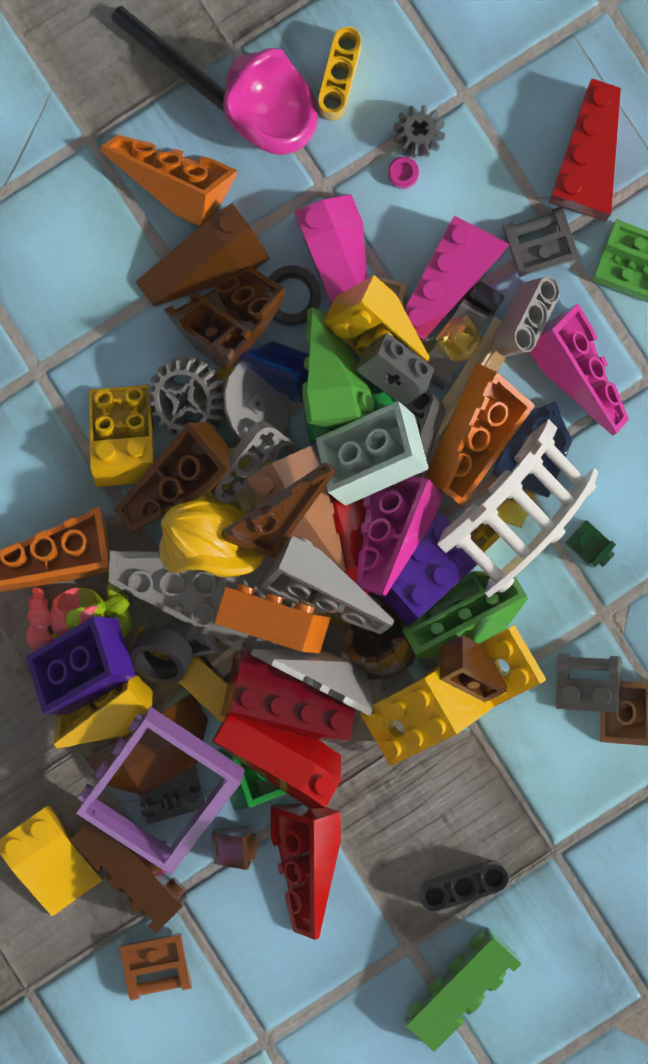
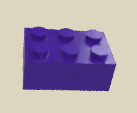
[379,513,478,626]
[26,616,136,715]

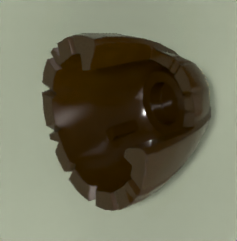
[345,606,416,676]

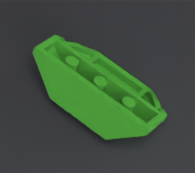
[403,571,528,658]

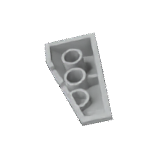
[260,536,394,634]
[251,649,373,716]

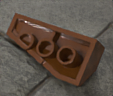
[113,422,230,532]

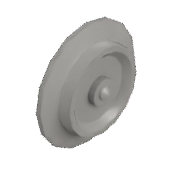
[223,359,291,448]

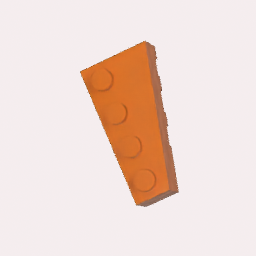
[425,363,535,506]
[0,506,110,593]

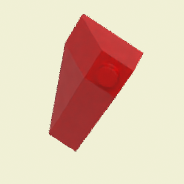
[212,714,342,809]

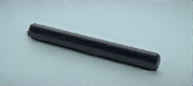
[111,6,226,112]

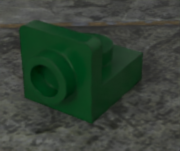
[565,520,616,568]

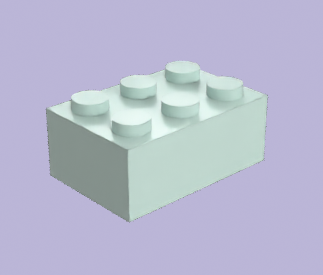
[316,401,429,506]

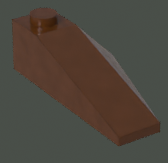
[136,203,270,307]

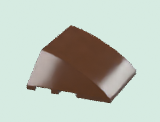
[164,266,286,371]

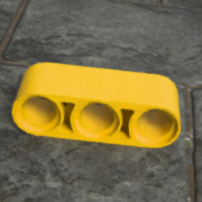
[318,27,361,121]
[178,657,228,723]

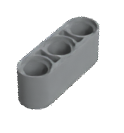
[494,276,560,357]

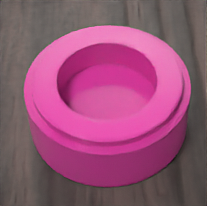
[388,157,419,189]

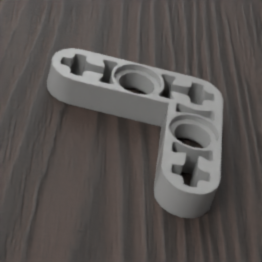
[210,422,302,503]

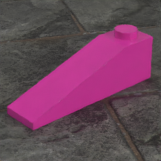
[529,304,629,436]

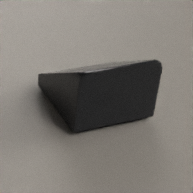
[468,281,505,315]

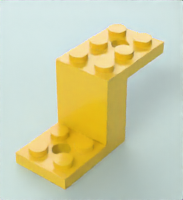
[359,625,546,767]

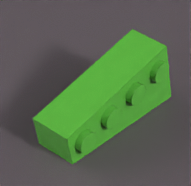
[405,928,522,1052]

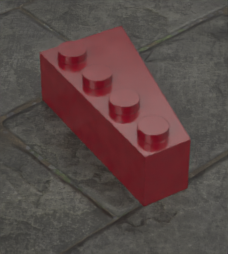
[221,650,356,744]

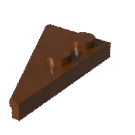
[222,463,335,558]

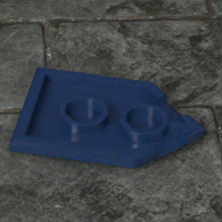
[491,401,572,498]

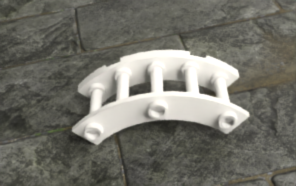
[437,420,599,597]

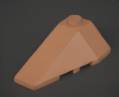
[247,446,346,573]

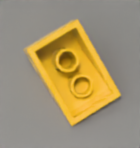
[53,670,153,749]
[0,804,103,916]

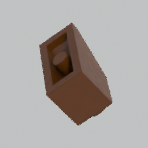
[440,635,507,703]

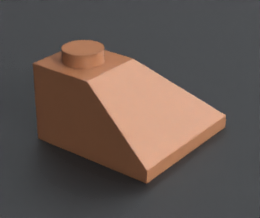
[600,680,648,746]

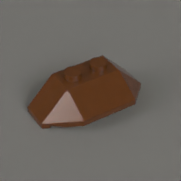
[86,694,208,796]

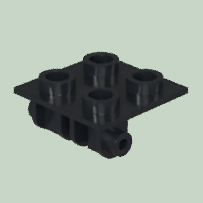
[139,765,205,825]

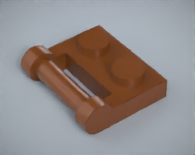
[119,933,192,1001]

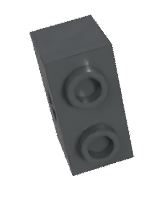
[356,332,435,406]

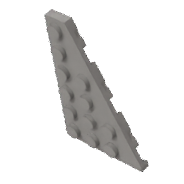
[109,551,295,653]

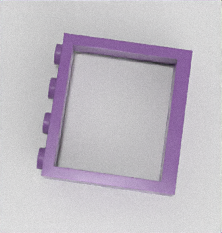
[76,706,245,875]

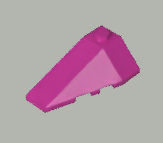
[294,194,367,305]
[356,476,443,596]

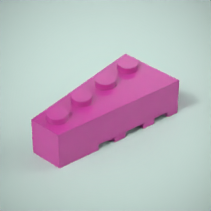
[404,215,509,344]

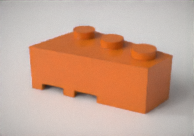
[214,584,331,654]

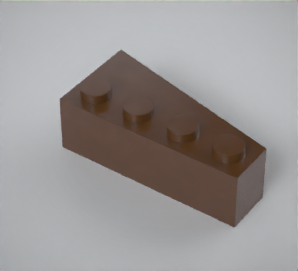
[70,822,187,934]

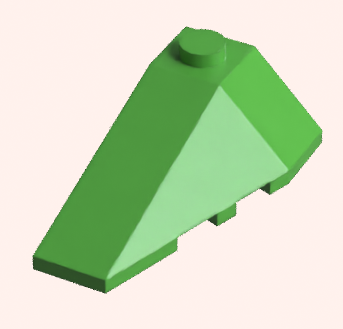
[302,308,374,429]

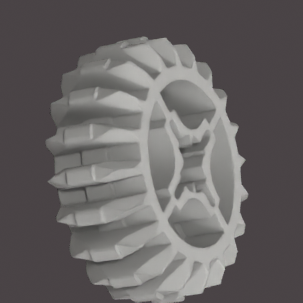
[147,356,226,435]

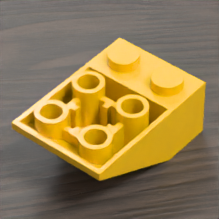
[323,275,430,362]
[89,384,157,487]

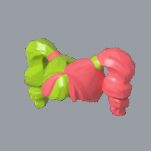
[26,574,132,651]

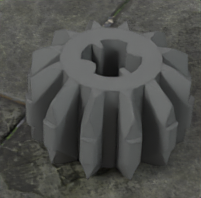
[393,105,445,158]

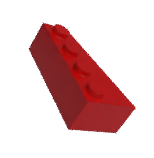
[548,78,621,222]

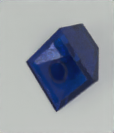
[240,341,309,402]

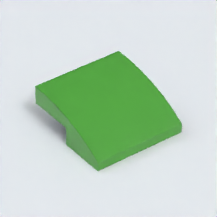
[592,219,648,302]

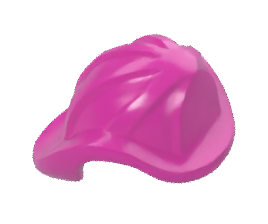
[223,48,318,155]

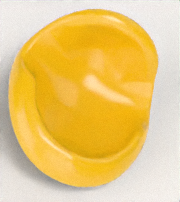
[159,495,266,577]

